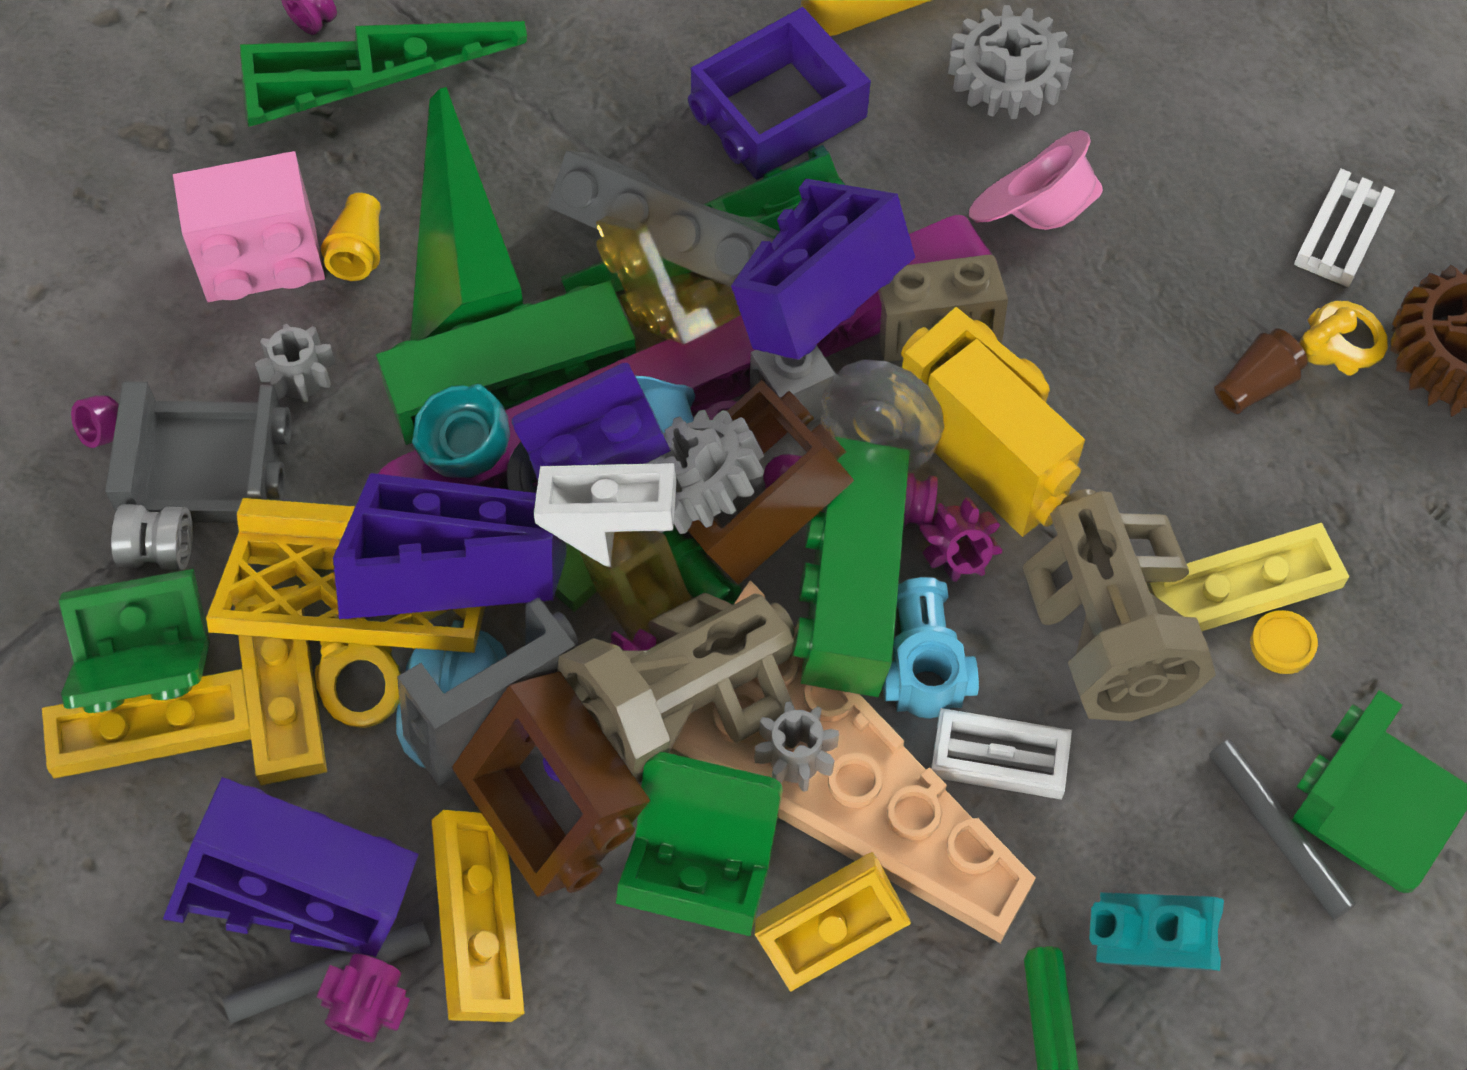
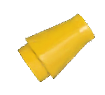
[321,193,381,281]

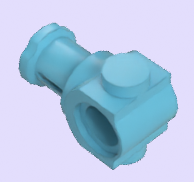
[882,577,979,719]

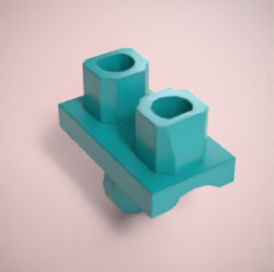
[1089,892,1224,971]

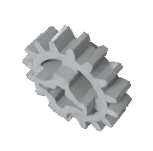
[948,5,1074,119]
[646,410,764,534]

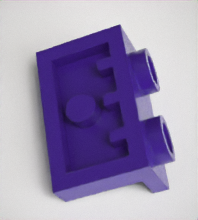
[512,363,671,480]

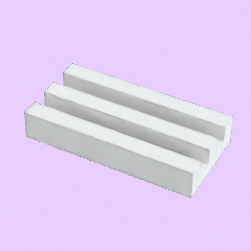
[1294,168,1395,288]
[931,708,1072,800]

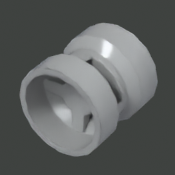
[111,504,193,571]

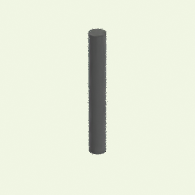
[1209,739,1356,920]
[222,920,432,1024]

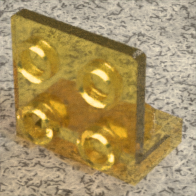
[596,216,741,344]

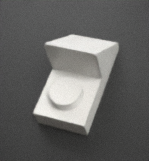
[534,463,677,567]

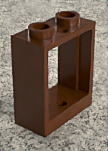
[688,380,854,585]
[451,671,651,897]

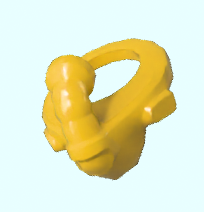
[1299,301,1388,376]
[315,641,401,728]

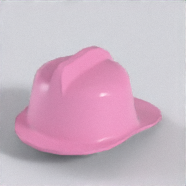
[969,130,1103,230]

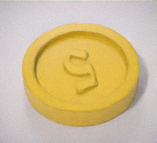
[1250,610,1318,674]

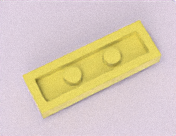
[1146,523,1349,631]

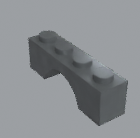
[547,151,779,288]

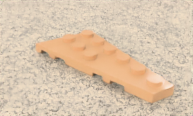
[669,580,1036,944]

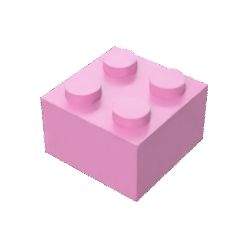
[173,151,325,303]

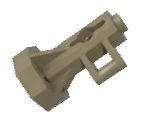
[1022,489,1216,721]
[557,593,795,783]

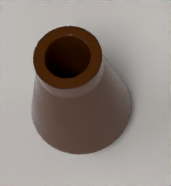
[1214,328,1308,414]

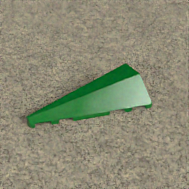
[240,21,527,127]
[410,87,523,341]
[561,145,845,292]

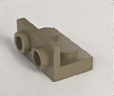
[878,255,1008,362]

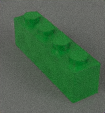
[376,281,636,445]
[792,436,910,697]

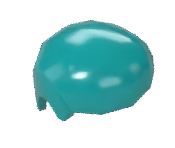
[412,384,510,479]

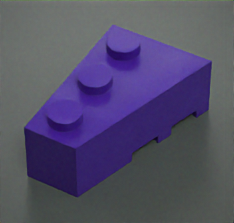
[731,179,915,360]
[333,473,566,619]
[163,777,418,957]

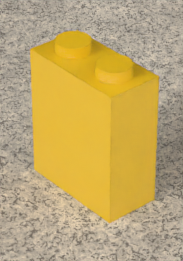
[920,339,1085,537]

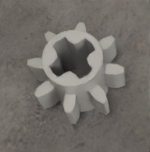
[255,324,335,402]
[754,702,839,792]

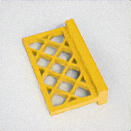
[206,498,486,653]

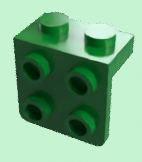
[58,569,210,713]
[1292,690,1467,893]
[616,751,783,936]

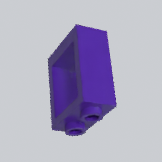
[688,7,871,180]

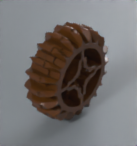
[1390,264,1467,417]

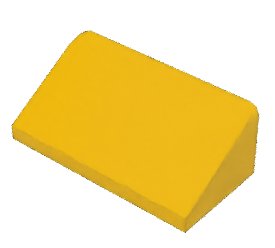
[755,852,911,992]

